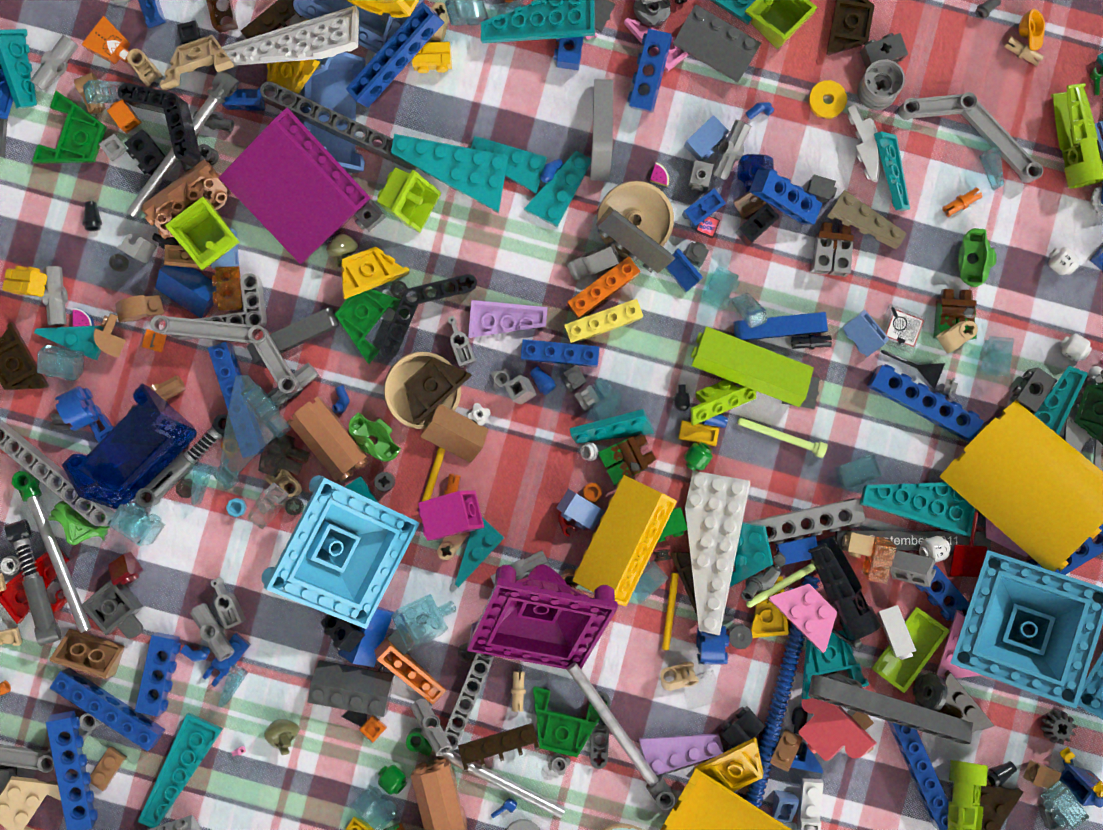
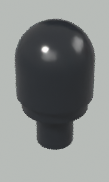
[152,233,179,249]
[674,384,690,411]
[791,706,808,734]

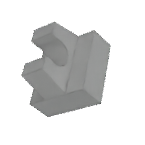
[574,385,601,411]

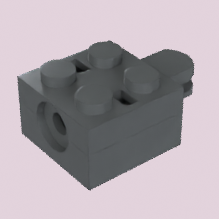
[81,580,144,638]

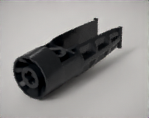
[808,535,881,640]

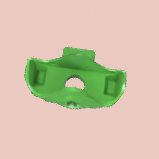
[958,228,997,287]
[349,412,401,461]
[48,501,110,545]

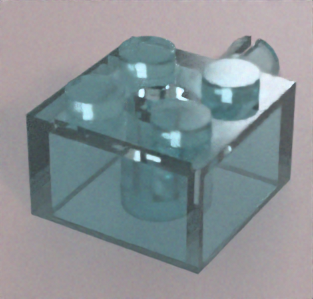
[107,502,166,546]
[391,594,456,651]

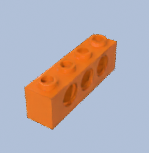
[567,256,641,320]

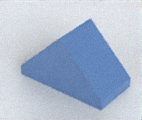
[772,790,799,823]

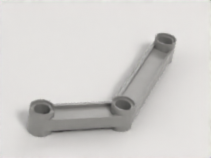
[898,92,1043,183]
[150,315,299,394]
[0,713,102,773]

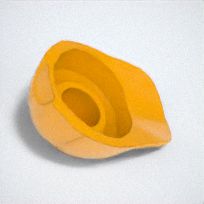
[1019,8,1045,50]

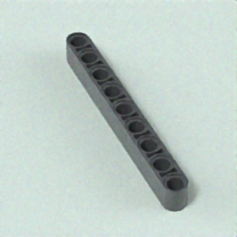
[260,82,418,170]
[808,675,973,744]

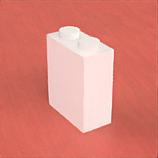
[877,605,916,660]

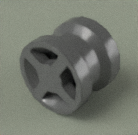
[50,414,70,430]
[374,472,395,491]

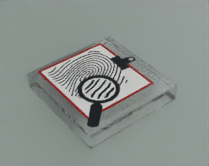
[880,304,927,354]

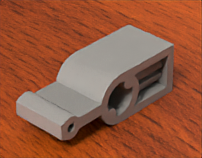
[566,242,620,281]
[448,316,477,368]
[211,577,247,630]

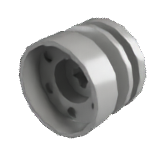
[857,59,905,110]

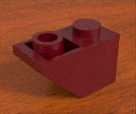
[108,552,144,585]

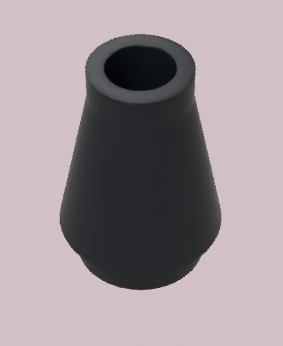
[82,201,102,231]
[987,761,1017,787]

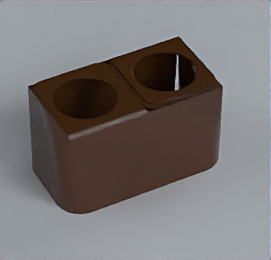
[206,0,238,33]

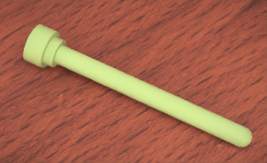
[737,418,828,458]
[746,560,817,608]

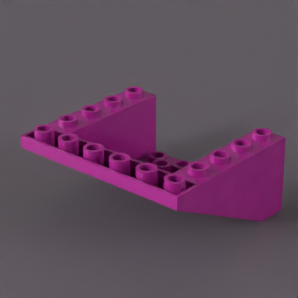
[218,107,371,264]

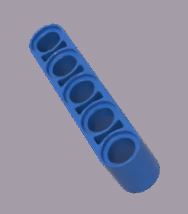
[733,312,828,341]

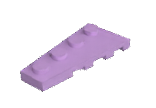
[468,300,548,338]
[639,733,724,775]

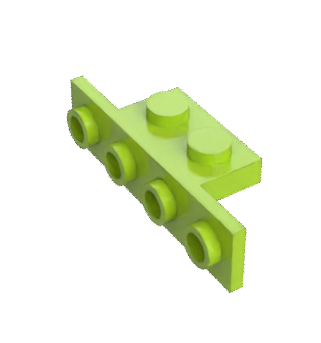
[691,379,756,425]

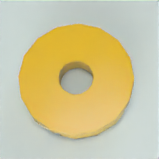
[808,80,847,119]

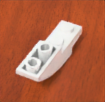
[848,105,882,182]
[797,778,823,830]

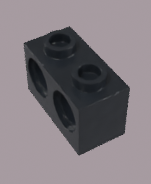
[124,129,166,176]
[735,203,780,246]
[320,614,365,652]

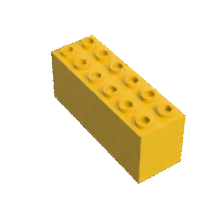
[572,475,677,606]

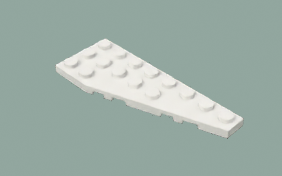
[221,5,359,65]
[685,471,750,635]

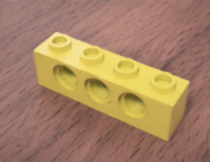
[564,298,643,344]

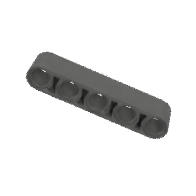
[247,307,340,364]

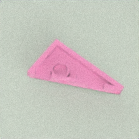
[624,18,689,72]

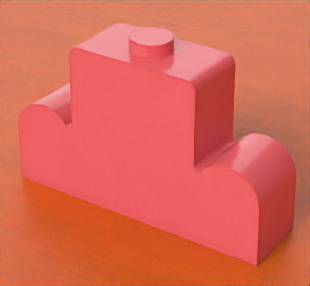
[799,698,877,761]

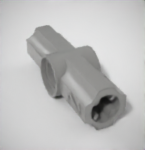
[30,35,78,92]
[712,120,752,180]
[42,266,68,326]
[263,363,319,411]
[491,550,549,586]
[190,603,235,661]
[411,698,452,756]

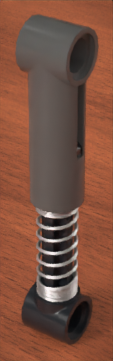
[135,414,234,507]
[5,519,61,646]

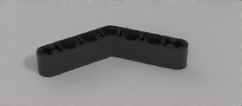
[117,83,201,167]
[381,274,477,359]

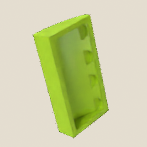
[871,607,950,693]

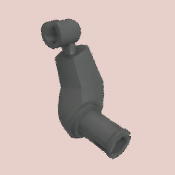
[741,552,786,601]

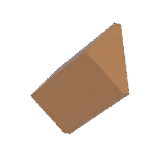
[420,404,489,463]
[50,629,124,679]

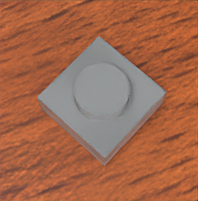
[99,133,127,161]

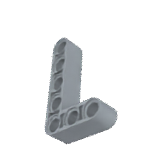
[590,79,613,181]
[171,273,267,340]

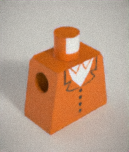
[81,16,131,64]

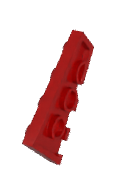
[0,547,69,624]

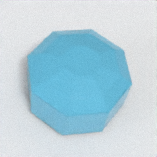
[226,498,247,517]

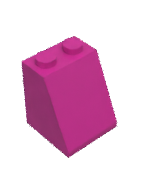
[418,490,484,541]

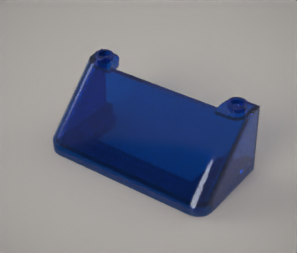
[62,383,197,509]

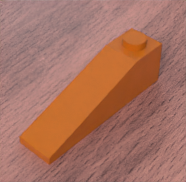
[374,637,446,705]

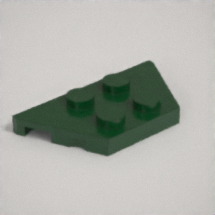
[1074,382,1103,445]

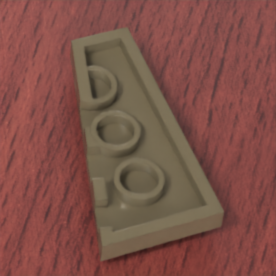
[827,190,907,249]

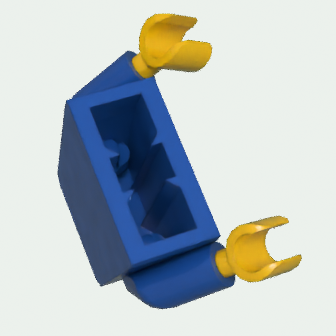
[1059,747,1103,808]

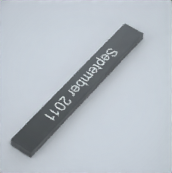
[836,530,991,551]

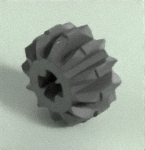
[1040,710,1077,745]

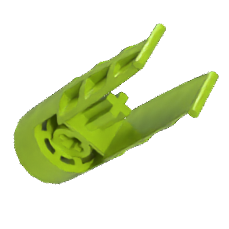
[1051,83,1103,189]
[948,760,988,830]

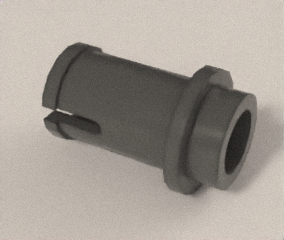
[975,0,1001,19]

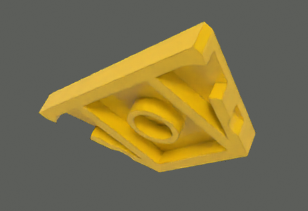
[267,59,320,94]
[341,246,410,299]
[694,738,763,792]

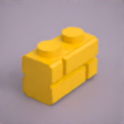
[412,42,452,73]
[2,266,48,297]

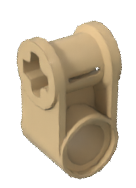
[430,2,450,42]
[127,49,163,87]
[936,321,978,353]
[264,463,302,497]
[438,532,469,560]
[660,661,699,691]

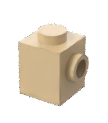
[842,531,875,558]

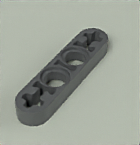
[590,691,610,769]

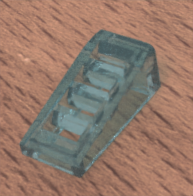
[83,80,124,104]
[979,146,1004,191]
[731,293,767,328]
[191,466,213,505]
[218,664,248,707]

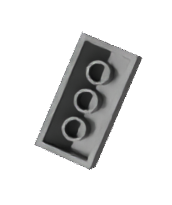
[673,4,761,83]
[596,206,675,273]
[307,660,394,717]

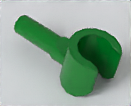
[1090,67,1103,96]

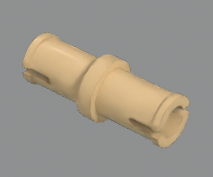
[1004,36,1044,67]
[510,671,526,712]

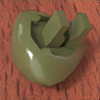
[326,233,358,268]
[264,719,300,755]

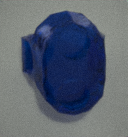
[737,154,774,193]

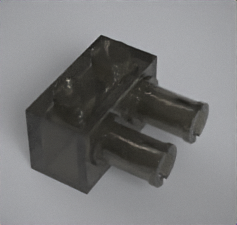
[258,431,310,478]

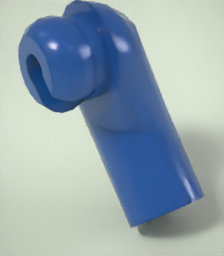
[745,102,774,120]
[540,159,563,183]
[332,385,350,414]
[180,645,210,662]

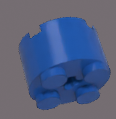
[55,386,102,431]
[696,626,729,665]

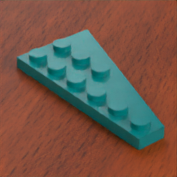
[481,0,595,44]
[391,134,508,213]
[860,482,976,537]

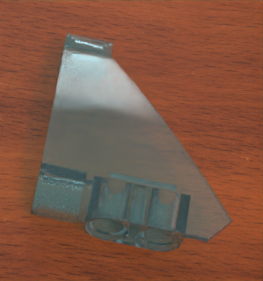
[213,375,291,490]

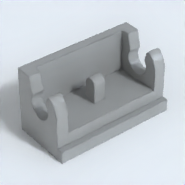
[117,234,157,264]
[889,550,936,587]

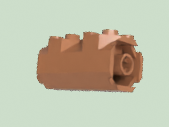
[141,159,231,239]
[287,397,369,482]
[410,758,468,830]

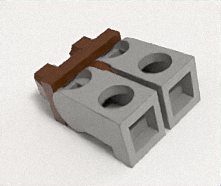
[810,222,854,277]

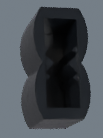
[719,706,765,748]

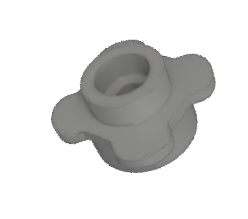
[491,369,510,389]
[943,378,958,397]
[548,752,571,775]

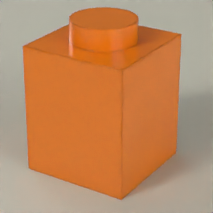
[107,100,142,134]

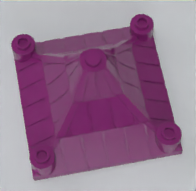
[467,564,618,669]

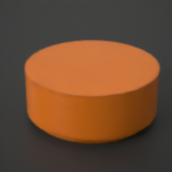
[583,483,602,502]

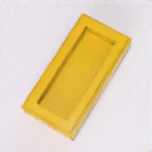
[678,420,720,446]

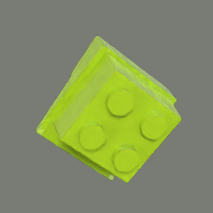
[745,0,818,50]
[377,167,441,233]
[165,197,240,271]

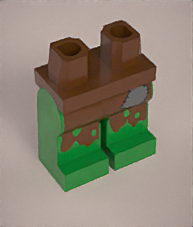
[933,289,977,340]
[598,435,656,486]

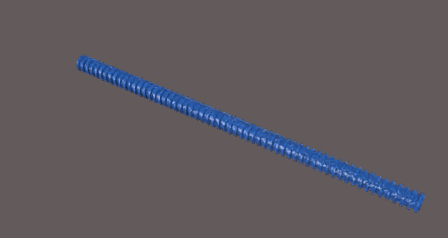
[745,575,820,809]

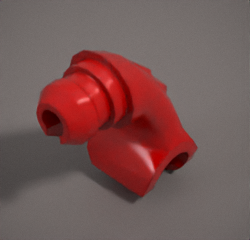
[558,510,576,537]
[50,589,67,613]

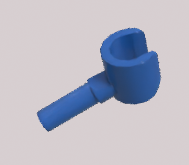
[491,798,517,818]

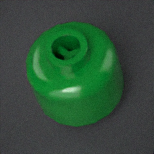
[684,442,713,471]
[378,765,407,795]

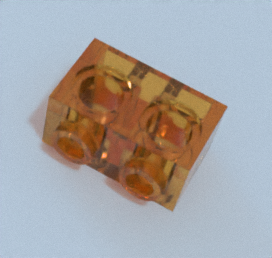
[212,266,242,310]
[862,536,896,584]

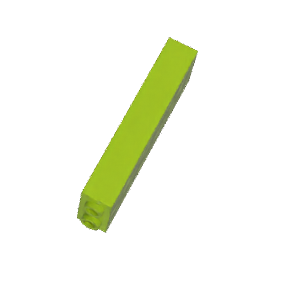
[690,326,814,407]

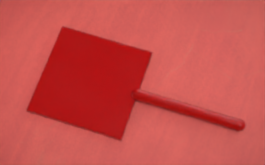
[950,511,988,577]

